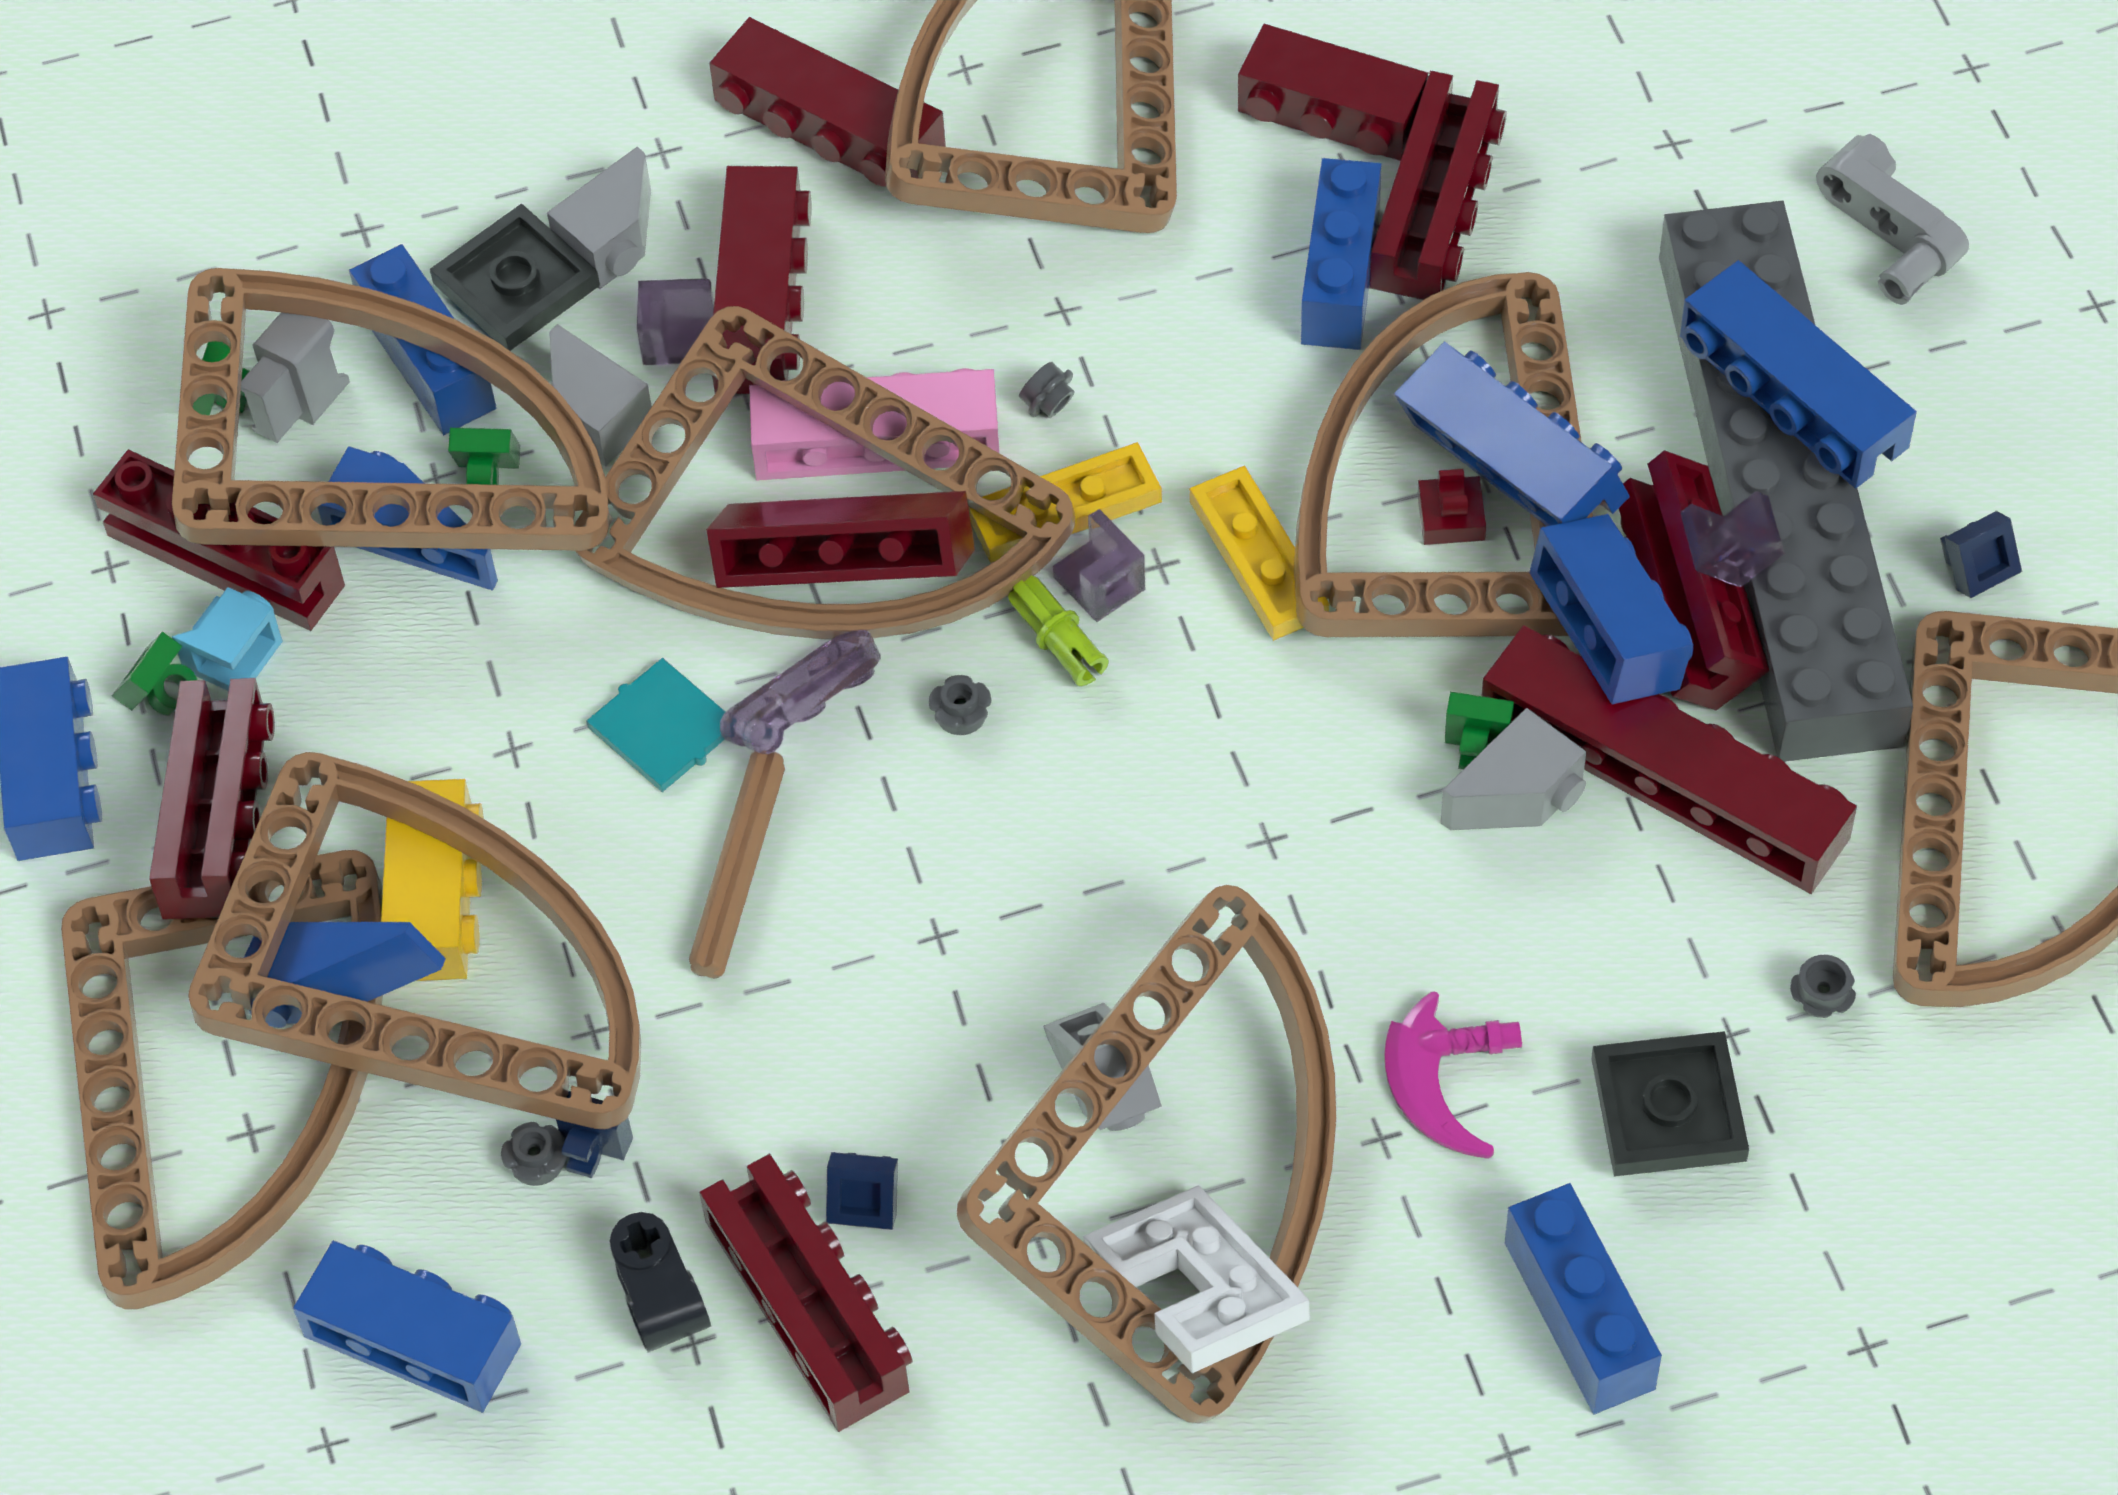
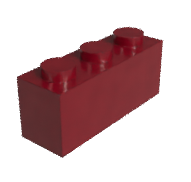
[1238,23,1429,161]

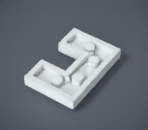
[1083,1185,1310,1373]

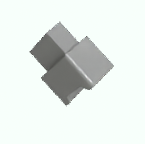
[241,313,350,443]

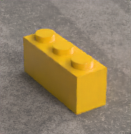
[381,779,484,981]

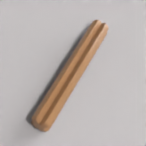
[689,749,785,979]

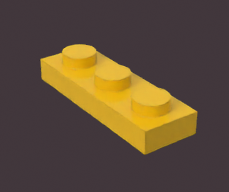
[968,442,1162,563]
[1189,465,1329,641]

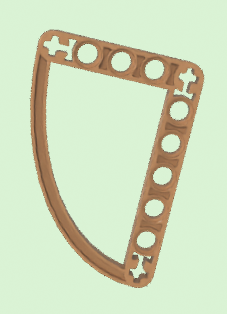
[885,0,1177,233]
[172,268,609,551]
[1294,272,1593,637]
[574,306,1075,639]
[1893,611,2118,1007]
[188,752,641,1129]
[61,850,383,1310]
[957,885,1336,1423]

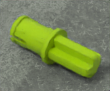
[1008,575,1109,686]

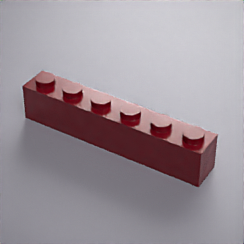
[1481,625,1857,895]

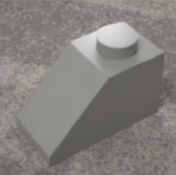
[547,147,651,289]
[549,324,652,467]
[1441,708,1586,830]
[1043,1003,1162,1131]

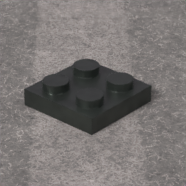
[430,203,600,351]
[1591,1031,1749,1177]

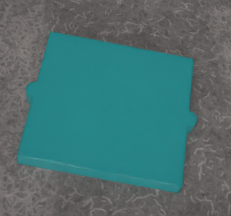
[586,657,738,792]

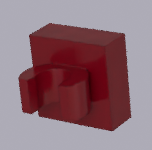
[1417,469,1486,545]

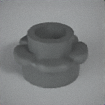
[1019,362,1075,418]
[929,675,991,735]
[1790,955,1856,1018]
[501,1122,567,1186]

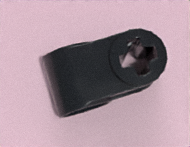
[609,1212,711,1353]

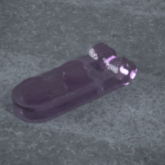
[720,630,881,754]

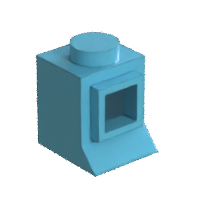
[172,587,283,691]

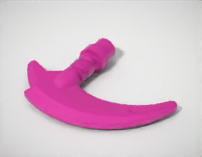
[1385,991,1522,1158]

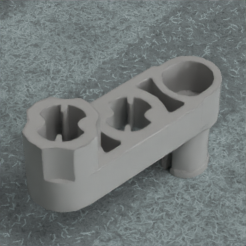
[1816,134,1969,305]

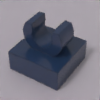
[1940,511,2022,598]
[556,1091,633,1178]
[826,1152,898,1230]

